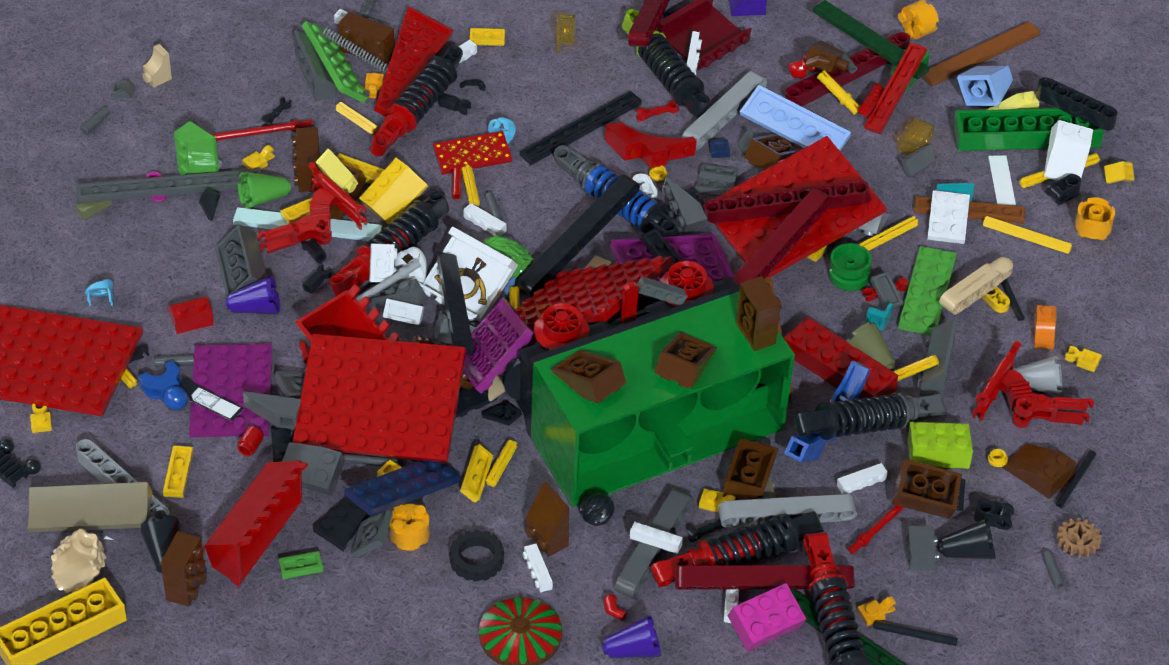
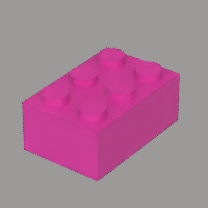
[728,583,806,652]

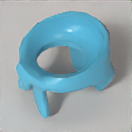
[488,117,516,144]
[84,279,115,306]

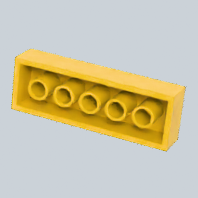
[0,578,127,665]

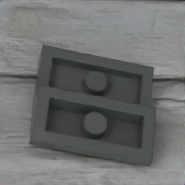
[696,163,738,196]

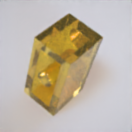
[897,118,934,156]

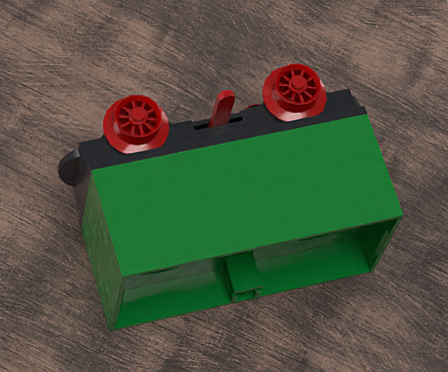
[502,261,795,507]

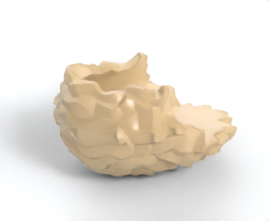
[51,529,107,593]

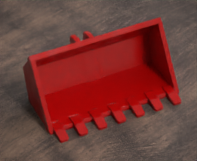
[295,284,400,342]
[204,460,308,587]

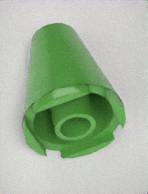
[237,172,291,208]

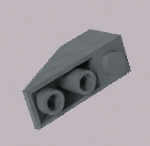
[662,177,707,233]
[368,279,427,306]
[243,391,301,430]

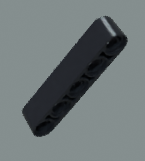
[1036,77,1118,131]

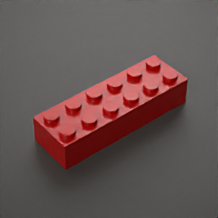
[784,317,898,399]

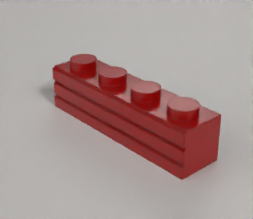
[857,83,884,117]

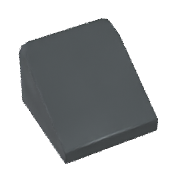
[110,79,135,99]
[738,129,755,155]

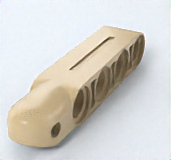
[939,257,1013,315]

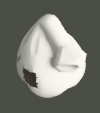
[394,247,427,284]

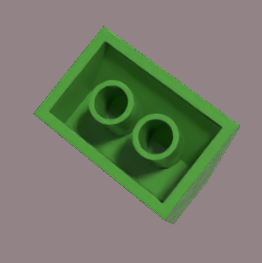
[174,121,219,175]

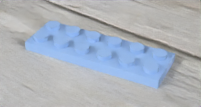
[740,85,851,151]

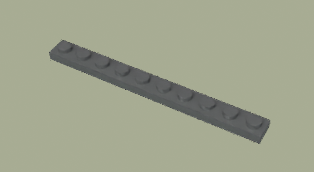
[76,168,262,203]

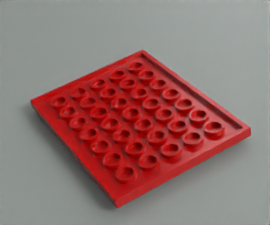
[702,136,887,277]
[515,256,673,331]
[0,305,143,417]
[293,334,467,463]

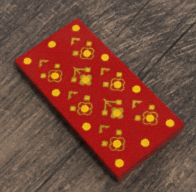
[433,131,512,175]

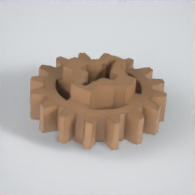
[1056,518,1102,558]

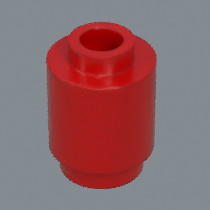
[237,427,264,456]

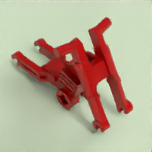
[257,162,368,254]
[972,341,1094,428]

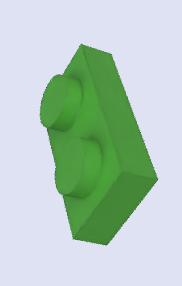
[279,551,323,579]

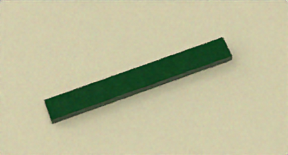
[813,0,930,80]
[790,589,906,665]

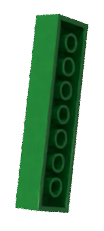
[953,108,1104,151]

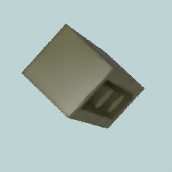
[76,200,112,220]

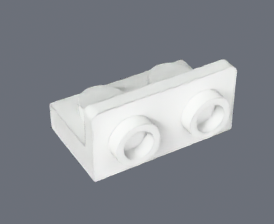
[369,244,397,282]

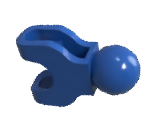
[138,361,188,411]

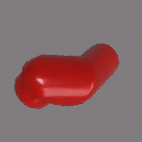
[603,594,627,621]

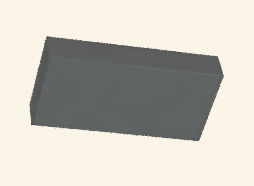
[901,144,936,177]
[870,271,904,310]

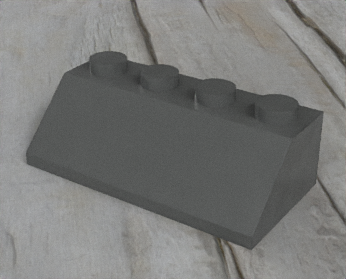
[293,30,338,101]
[215,224,267,298]
[917,318,958,397]

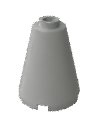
[1013,356,1062,395]

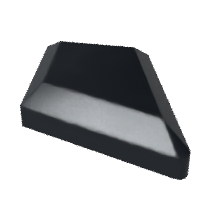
[199,187,220,221]
[482,403,522,426]

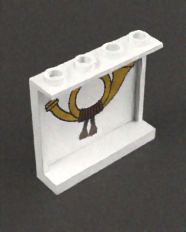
[418,226,518,323]

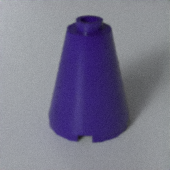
[226,276,280,314]
[602,615,661,658]

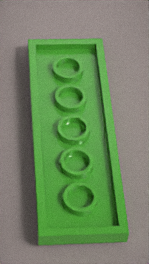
[302,21,368,103]
[898,246,957,336]

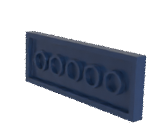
[344,460,461,516]

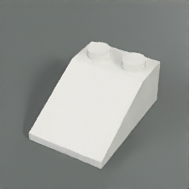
[1044,120,1093,180]

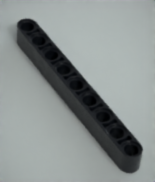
[516,174,640,297]

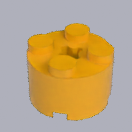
[898,0,939,39]
[1075,197,1115,240]
[389,504,430,551]

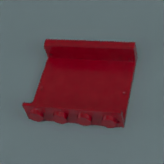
[657,0,752,71]

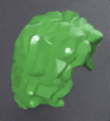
[483,235,534,279]

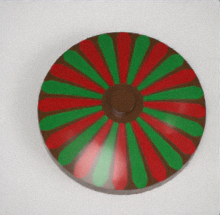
[479,597,562,665]

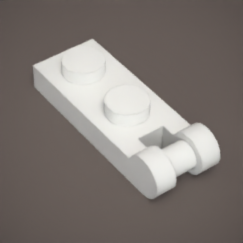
[687,31,702,75]

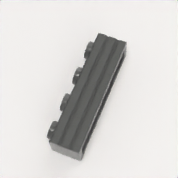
[637,276,687,305]

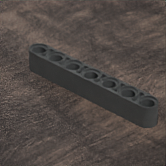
[615,489,692,598]

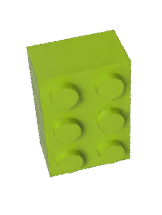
[907,422,973,469]

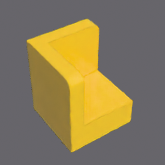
[1104,161,1135,184]

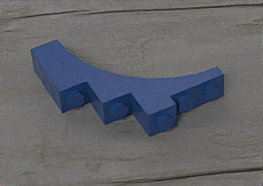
[784,361,871,462]

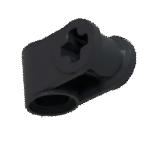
[1045,174,1081,205]
[974,499,1015,530]

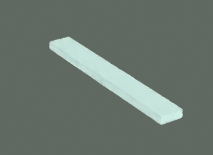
[233,207,382,241]

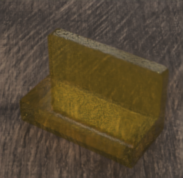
[556,14,575,54]

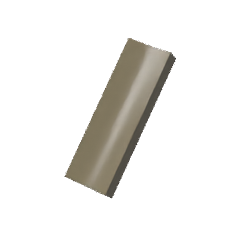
[27,482,153,532]

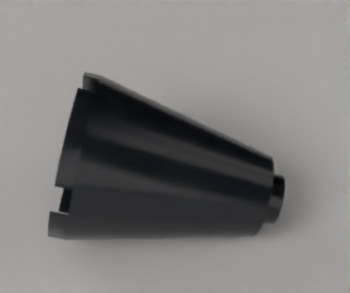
[141,515,182,573]
[938,519,996,559]

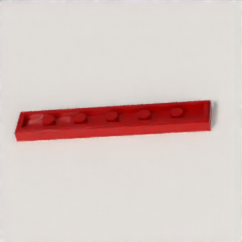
[864,43,927,135]

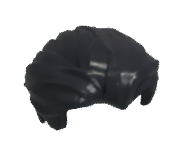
[579,493,615,526]

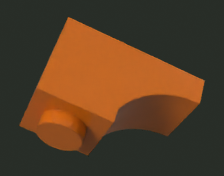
[1034,305,1056,350]

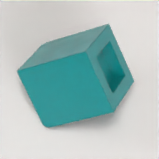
[866,303,893,330]

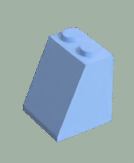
[957,66,1013,106]

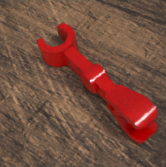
[636,101,679,122]
[862,277,908,302]

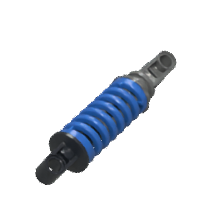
[554,145,680,237]

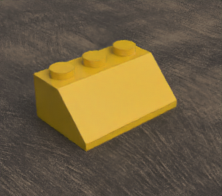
[359,158,428,224]

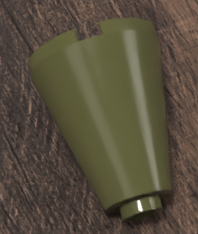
[846,322,895,371]

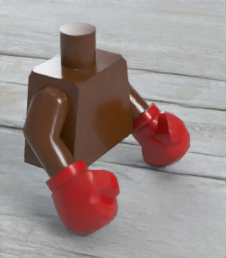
[788,40,850,79]

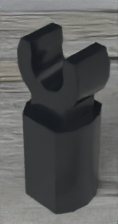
[439,94,471,115]
[301,239,327,263]
[302,265,332,294]

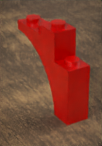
[605,122,697,168]

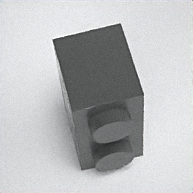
[906,526,939,570]

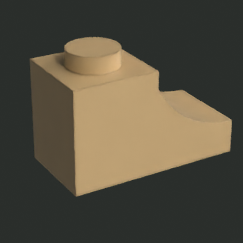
[142,44,172,88]

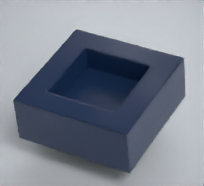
[710,139,730,158]

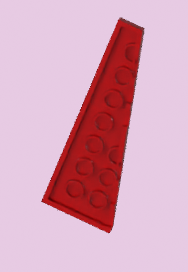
[374,7,454,117]

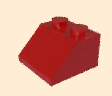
[167,297,214,334]

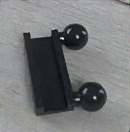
[0,439,41,488]

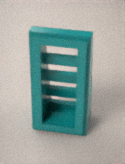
[936,183,975,201]

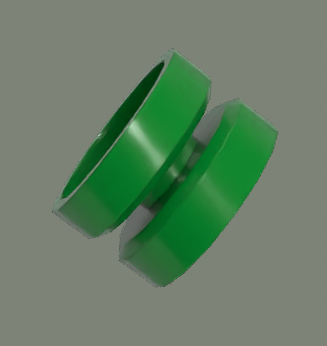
[829,243,872,291]

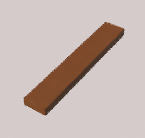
[914,196,1025,224]

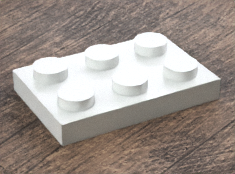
[927,190,970,244]

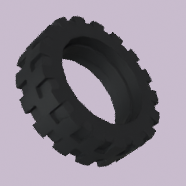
[450,530,504,582]

